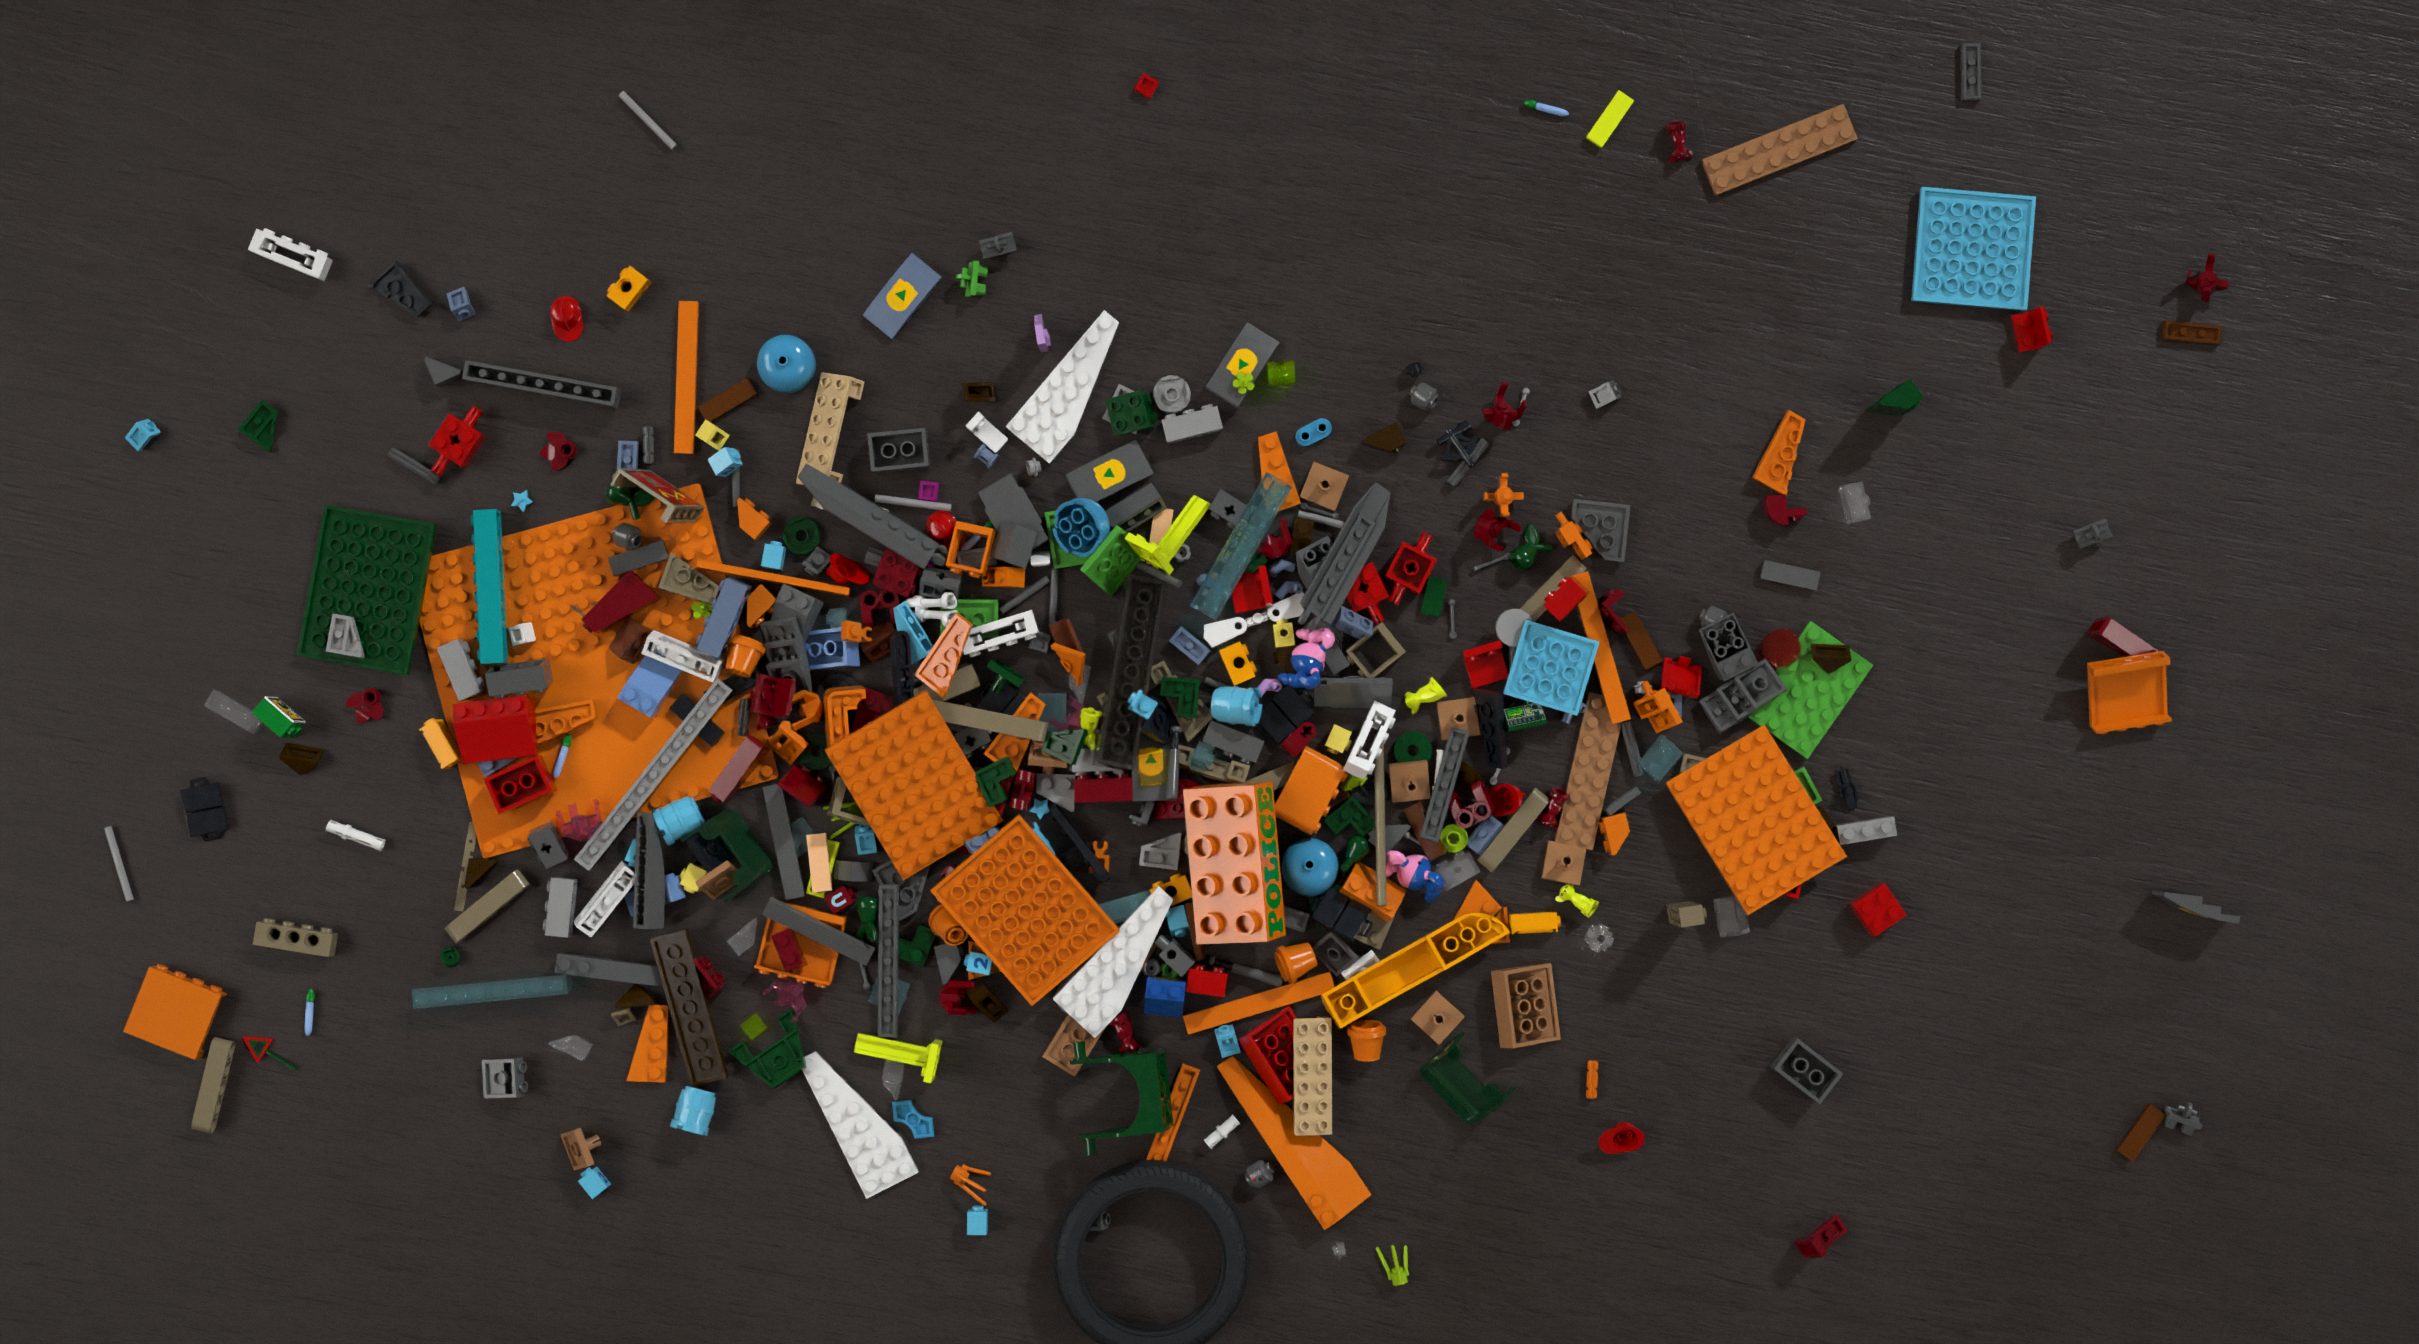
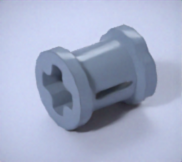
[973,444,999,469]

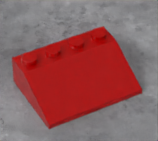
[453,695,538,764]
[1237,1006,1297,1105]

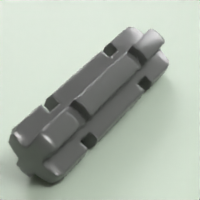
[643,426,654,464]
[737,699,751,736]

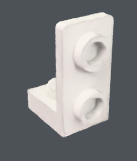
[966,412,1008,453]

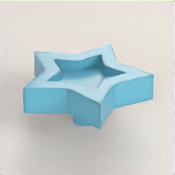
[511,490,534,512]
[1030,798,1050,819]

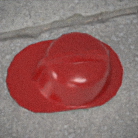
[550,296,583,342]
[926,510,967,551]
[826,553,870,585]
[1484,784,1525,817]
[1598,1122,1645,1154]

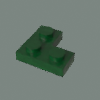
[1160,676,1200,718]
[975,756,1017,808]
[1323,795,1375,837]
[899,924,936,967]

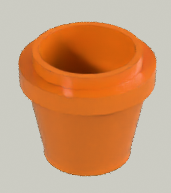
[725,635,766,678]
[928,904,968,946]
[1274,942,1317,983]
[1347,1020,1386,1062]

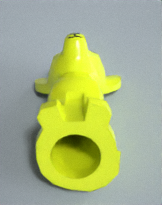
[1405,677,1447,715]
[1080,707,1103,750]
[1555,884,1599,918]

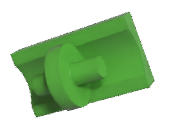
[955,261,988,298]

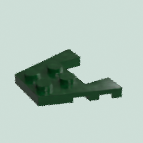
[729,1008,807,1089]

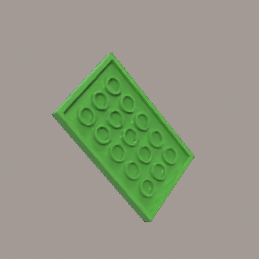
[1747,621,1873,759]

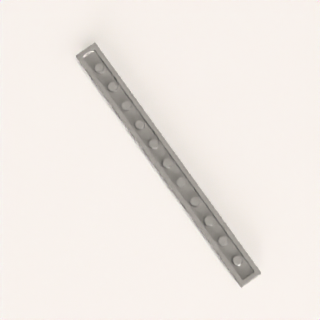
[574,678,733,871]

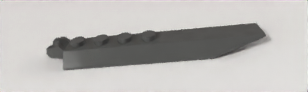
[798,463,949,569]
[1298,482,1391,632]

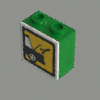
[251,696,306,738]

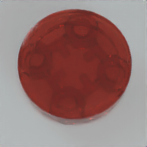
[1762,629,1802,668]

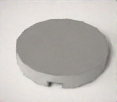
[1153,375,1191,414]
[1495,609,1533,647]

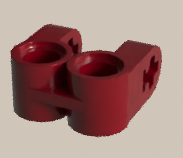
[860,589,901,628]
[1280,722,1316,758]
[1009,769,1037,811]
[1449,781,1495,828]

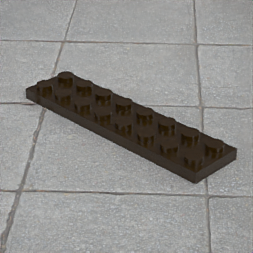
[650,929,729,1087]

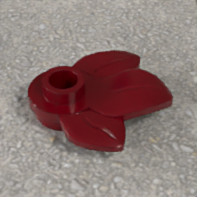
[539,432,577,470]
[346,688,384,723]

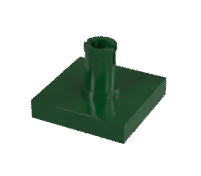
[987,659,1027,695]

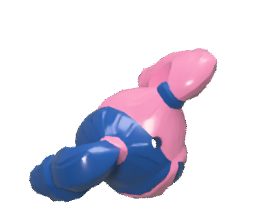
[1277,628,1335,689]
[1386,851,1445,903]

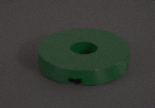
[782,517,821,555]
[1394,731,1432,763]
[798,732,831,770]

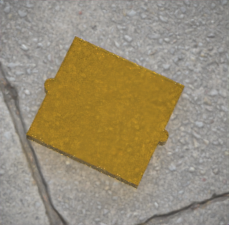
[1137,751,1170,787]

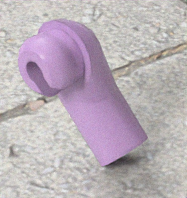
[1257,679,1282,696]

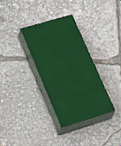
[1420,576,1448,618]

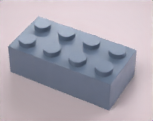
[696,577,753,658]

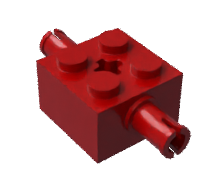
[428,405,487,476]
[1384,532,1437,605]
[1346,562,1389,625]

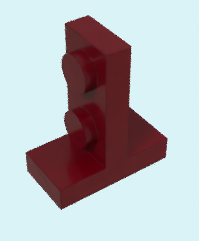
[1794,1214,1848,1258]

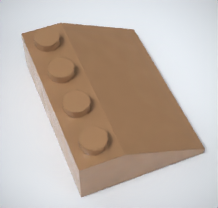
[1491,963,1561,1048]

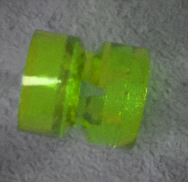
[1267,360,1296,387]

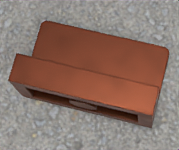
[609,616,652,664]
[859,618,896,664]
[1048,618,1084,653]

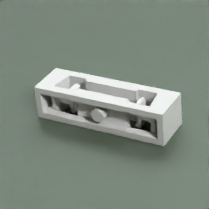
[248,228,333,281]
[963,610,1039,658]
[641,630,725,683]
[1343,701,1396,780]
[574,861,635,937]

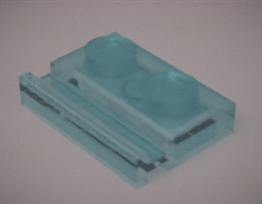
[1038,693,1067,732]
[1637,735,1683,782]

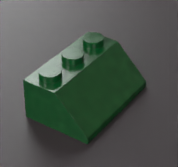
[1867,379,1924,416]

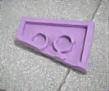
[1034,314,1051,353]

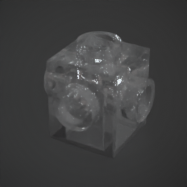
[1584,924,1614,953]

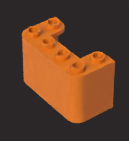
[823,685,866,764]
[1275,746,1348,836]

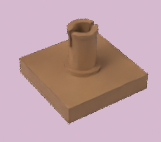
[1299,462,1349,512]
[1436,697,1480,740]
[1028,738,1067,775]
[1389,760,1431,803]
[1541,840,1586,886]
[695,860,745,900]
[1410,990,1465,1045]
[560,1128,601,1170]

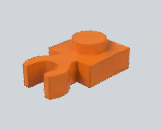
[841,620,872,643]
[1089,841,1110,874]

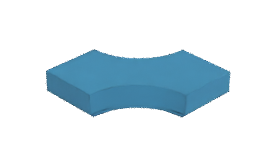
[892,1099,935,1139]

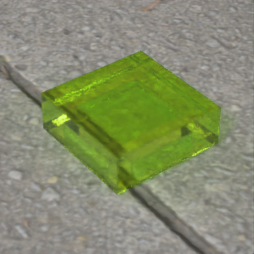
[740,1013,768,1040]

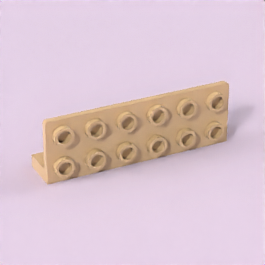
[796,372,864,485]
[1293,1016,1332,1136]

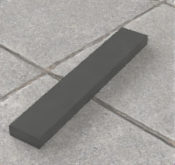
[1420,727,1470,843]
[762,784,806,900]
[762,897,875,966]

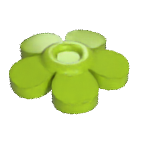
[1232,372,1254,394]
[691,602,713,619]

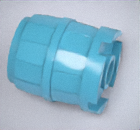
[1211,686,1262,726]
[652,796,706,846]
[670,1086,716,1136]

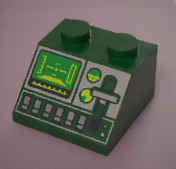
[1504,700,1547,732]

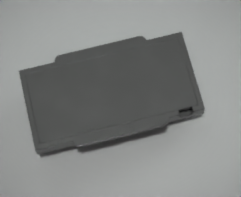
[978,473,1050,549]
[1314,676,1393,708]

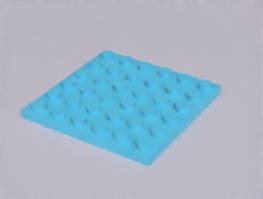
[1911,187,2036,311]

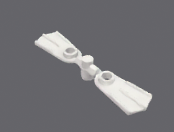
[1203,591,1305,647]

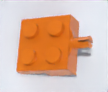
[1555,511,1593,560]
[1633,680,1683,733]

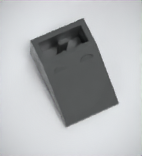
[1699,612,1758,681]

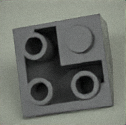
[1296,536,1333,589]

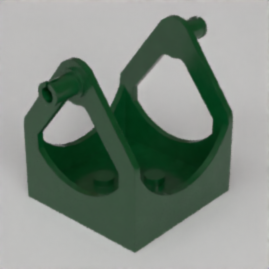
[1069,1041,1174,1156]

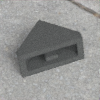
[424,357,463,387]
[834,860,874,882]

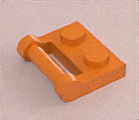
[767,721,809,765]

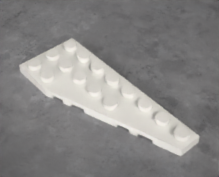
[1006,310,1119,464]
[1053,886,1173,1038]
[802,1051,919,1199]

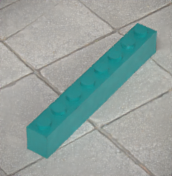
[471,509,508,665]

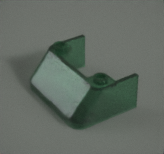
[680,809,773,902]
[1420,1031,1515,1125]

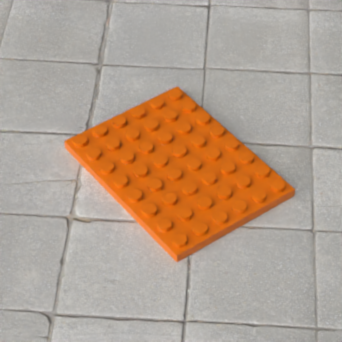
[824,690,1003,881]
[1665,725,1847,916]
[930,814,1120,1006]

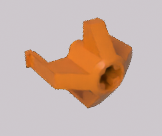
[1483,473,1524,517]
[791,690,824,730]

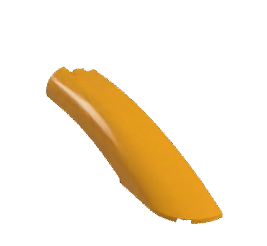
[1321,913,1510,1029]

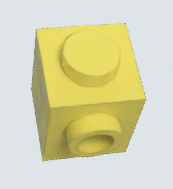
[695,419,730,451]
[1273,619,1295,648]
[1324,724,1352,755]
[679,862,707,894]

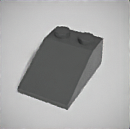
[771,583,824,644]

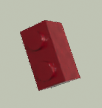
[771,928,808,972]

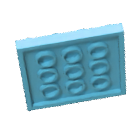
[1503,620,1600,716]

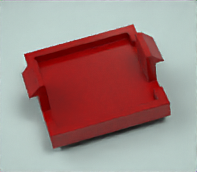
[1660,655,1702,699]

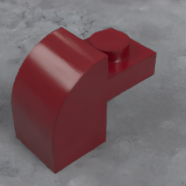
[1763,494,1807,526]

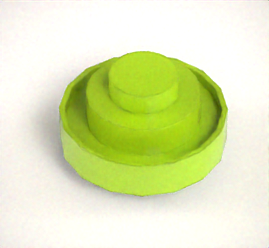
[1440,824,1468,852]

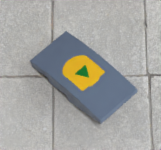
[863,253,942,339]

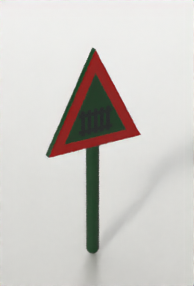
[242,1036,297,1071]

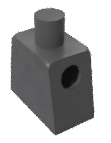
[1154,934,1196,977]

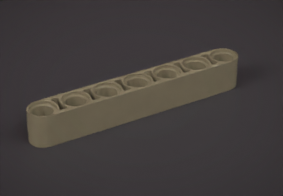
[932,700,1048,742]

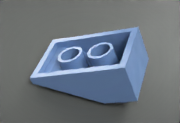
[804,627,860,670]
[617,653,683,718]

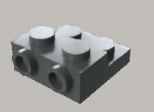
[482,1057,528,1098]

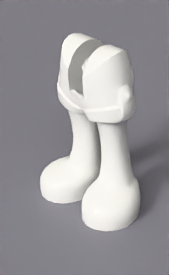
[905,592,958,627]

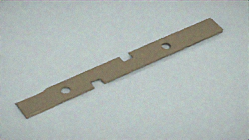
[454,822,477,912]

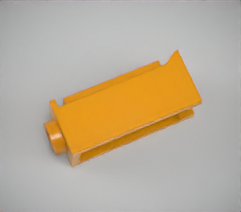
[419,718,462,769]
[1509,912,1561,934]

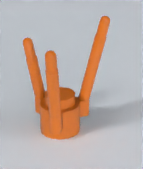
[950,1164,991,1206]

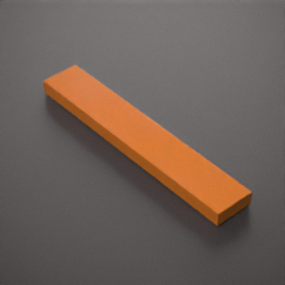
[1146,1063,1200,1161]

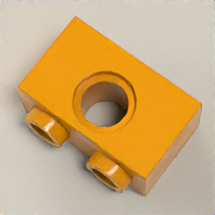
[606,266,652,312]
[1219,641,1257,686]
[1150,873,1192,906]

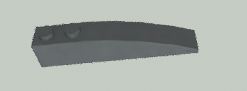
[633,812,665,929]
[555,952,663,986]

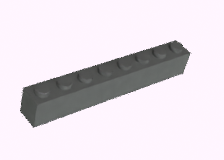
[462,360,621,409]

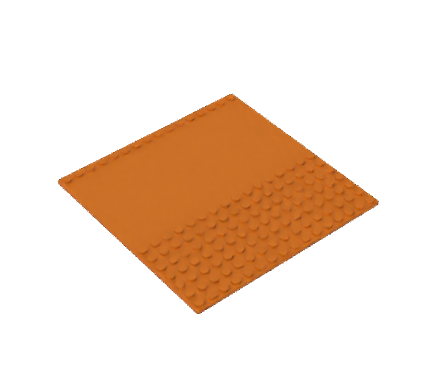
[420,484,779,858]

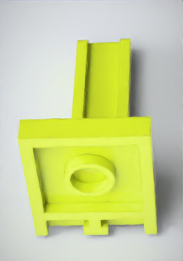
[1124,495,1211,575]
[854,1033,943,1083]

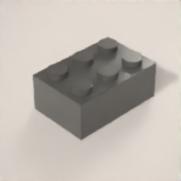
[867,428,931,474]
[485,658,553,698]
[1770,1036,1843,1104]

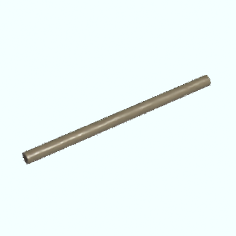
[1374,734,1387,907]

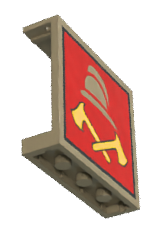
[610,468,705,523]

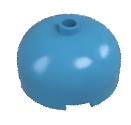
[757,335,816,393]
[1053,498,1110,557]
[1281,838,1339,897]

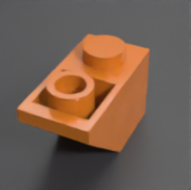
[737,498,772,541]
[982,567,1025,588]
[747,584,776,628]
[1599,812,1630,856]

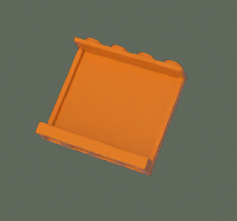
[2087,651,2172,734]
[754,901,847,988]
[123,964,227,1060]

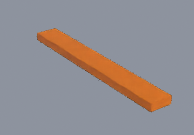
[674,301,699,454]
[696,560,851,597]
[1569,571,1631,724]
[1183,971,1335,1035]

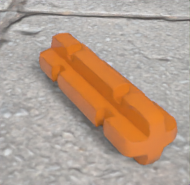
[1586,1060,1598,1099]

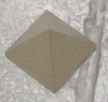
[611,1007,636,1026]

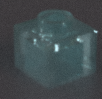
[826,608,847,628]
[1191,741,1215,770]

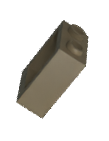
[1345,622,1406,678]
[827,777,871,828]

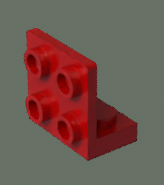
[2010,306,2053,353]
[1229,565,1273,614]
[1462,640,1508,688]

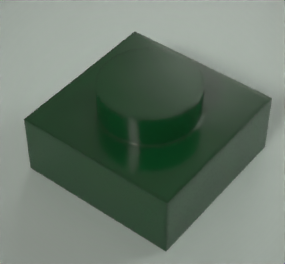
[1247,554,1268,572]

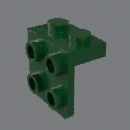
[1106,390,1157,436]

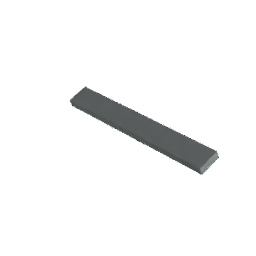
[878,884,899,1038]

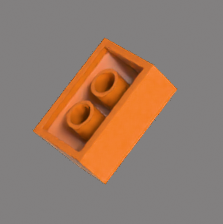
[1339,861,1406,923]

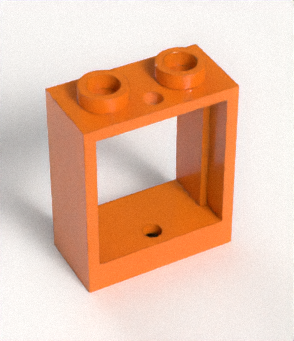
[946,521,996,578]

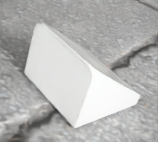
[1031,551,1051,567]
[508,622,536,646]

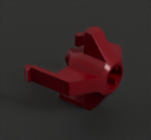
[2186,253,2229,302]
[1482,382,1527,430]
[1474,508,1521,552]
[1252,518,1292,559]
[939,979,976,1016]

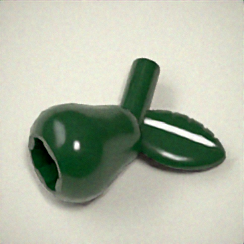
[605,485,655,520]
[1510,523,1553,571]
[1339,835,1372,880]
[856,897,879,942]

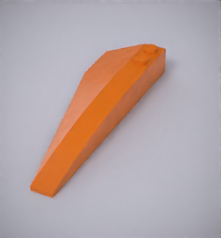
[1217,1055,1371,1230]

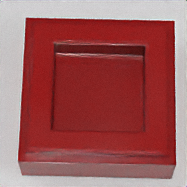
[1134,73,1160,100]

